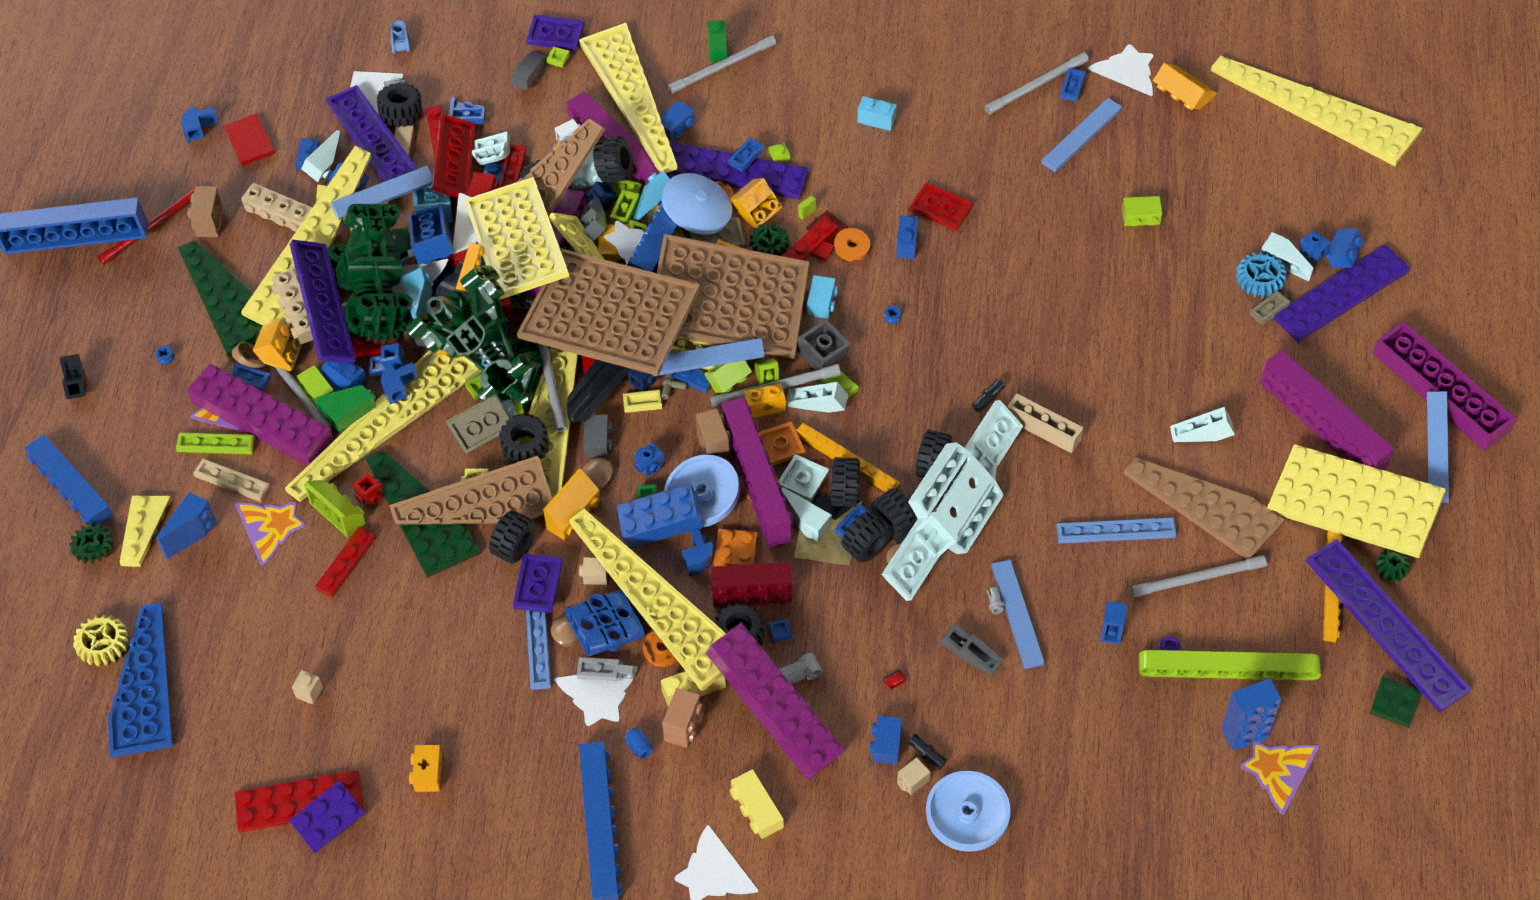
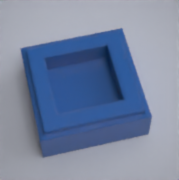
[768,618,793,643]

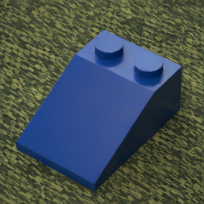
[156,492,216,559]

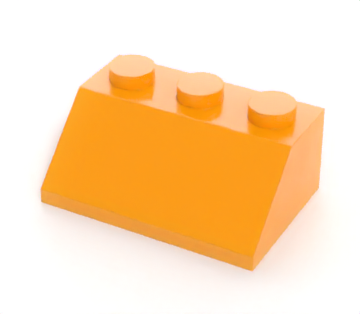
[1153,63,1217,110]
[543,468,601,541]

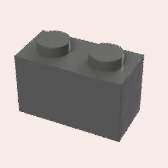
[583,415,612,457]

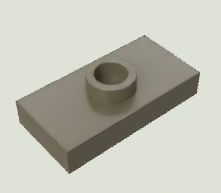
[1250,291,1290,326]

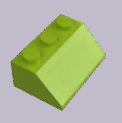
[304,480,366,538]

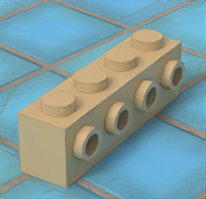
[241,183,312,232]
[271,269,313,345]
[1007,393,1083,453]

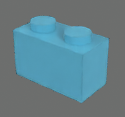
[857,96,897,131]
[807,275,838,319]

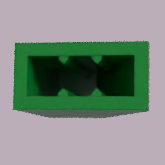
[707,20,727,62]
[314,385,376,432]

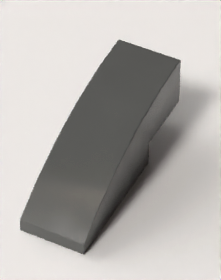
[511,51,548,91]
[579,196,606,242]
[939,623,1004,675]

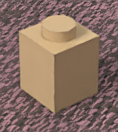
[579,557,608,585]
[292,670,323,705]
[897,758,930,795]

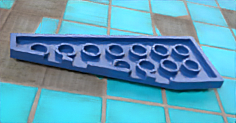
[108,602,173,758]

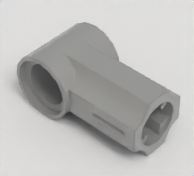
[779,653,823,684]

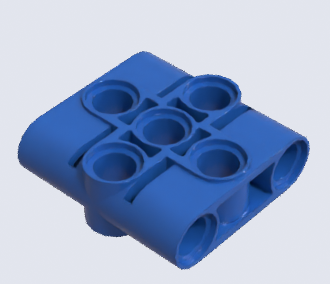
[565,590,644,656]

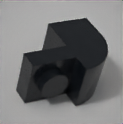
[59,354,87,399]

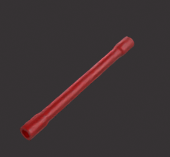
[97,185,200,265]

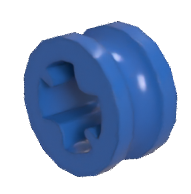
[884,305,901,324]
[155,346,174,365]

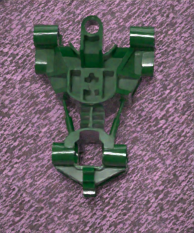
[328,204,413,344]
[406,265,543,404]

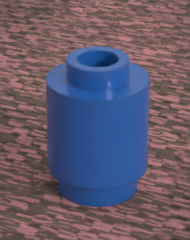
[625,728,654,759]

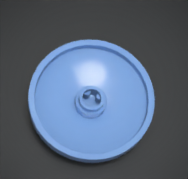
[662,173,732,235]
[664,455,741,527]
[926,771,1010,852]

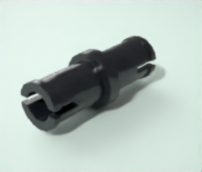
[972,379,1005,413]
[907,733,947,770]

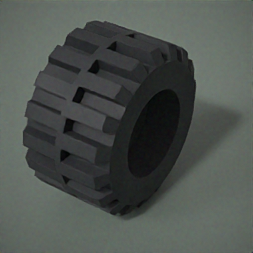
[377,83,422,127]
[593,136,633,183]
[499,414,550,464]
[915,429,952,478]
[831,457,860,507]
[871,488,918,542]
[489,510,536,564]
[841,510,893,563]
[714,603,764,646]

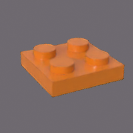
[757,421,806,466]
[714,529,757,566]

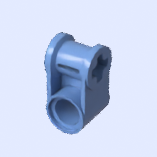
[390,21,410,54]

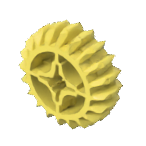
[73,614,129,667]

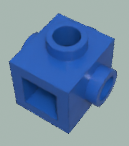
[1299,231,1331,264]
[634,442,665,477]

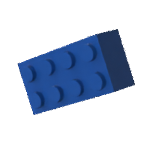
[408,204,454,265]
[617,483,704,549]
[1221,678,1282,750]

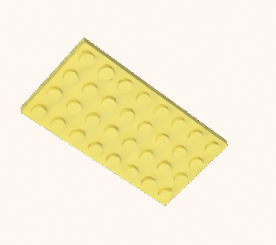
[465,177,569,299]
[1267,444,1446,558]

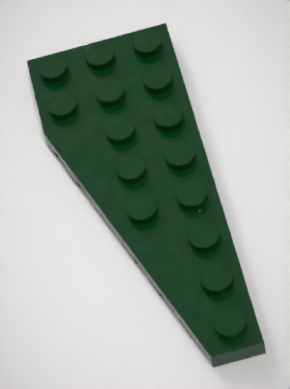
[178,241,263,357]
[365,450,481,578]

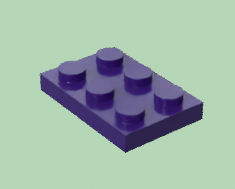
[526,14,585,51]
[513,554,563,613]
[289,781,365,854]

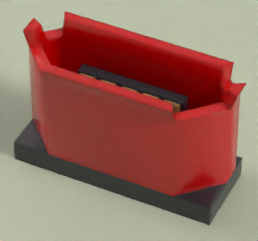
[884,669,907,690]

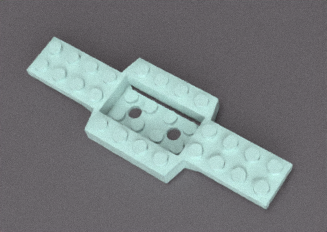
[881,400,1023,601]

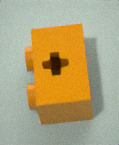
[744,384,786,418]
[409,745,442,792]

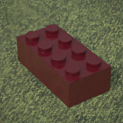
[711,562,792,608]

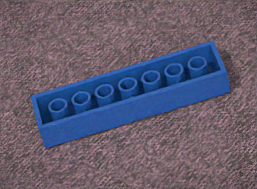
[0,197,148,255]

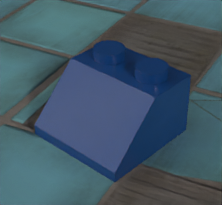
[320,361,367,392]

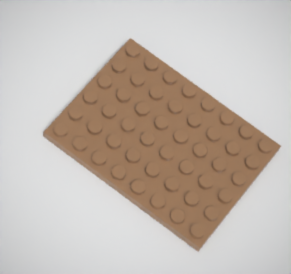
[657,234,809,359]
[517,249,700,376]

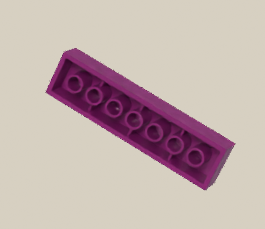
[1373,322,1516,451]
[1260,350,1394,471]
[187,363,334,466]
[721,398,793,548]
[706,623,845,781]

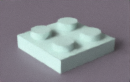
[779,454,829,502]

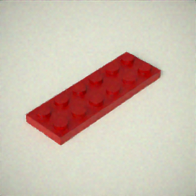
[431,113,476,198]
[234,770,364,833]

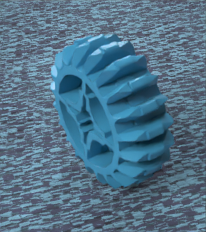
[1236,251,1287,298]

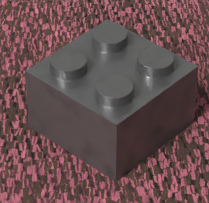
[796,319,851,370]

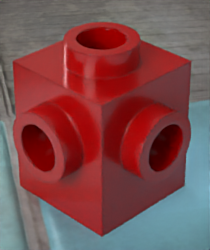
[353,473,384,508]

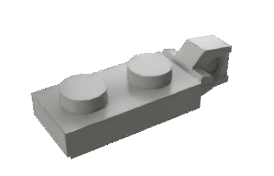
[576,657,634,681]

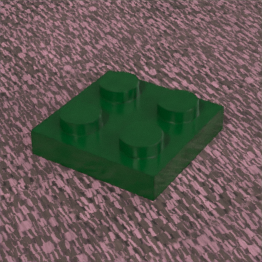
[1369,676,1421,728]

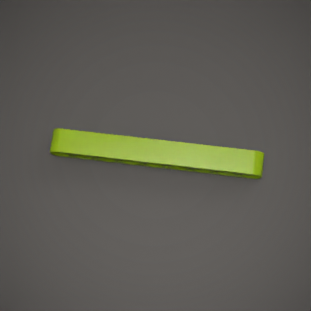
[1139,650,1321,680]

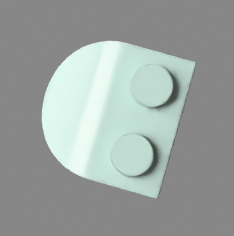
[472,132,510,165]

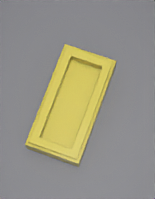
[623,390,662,413]

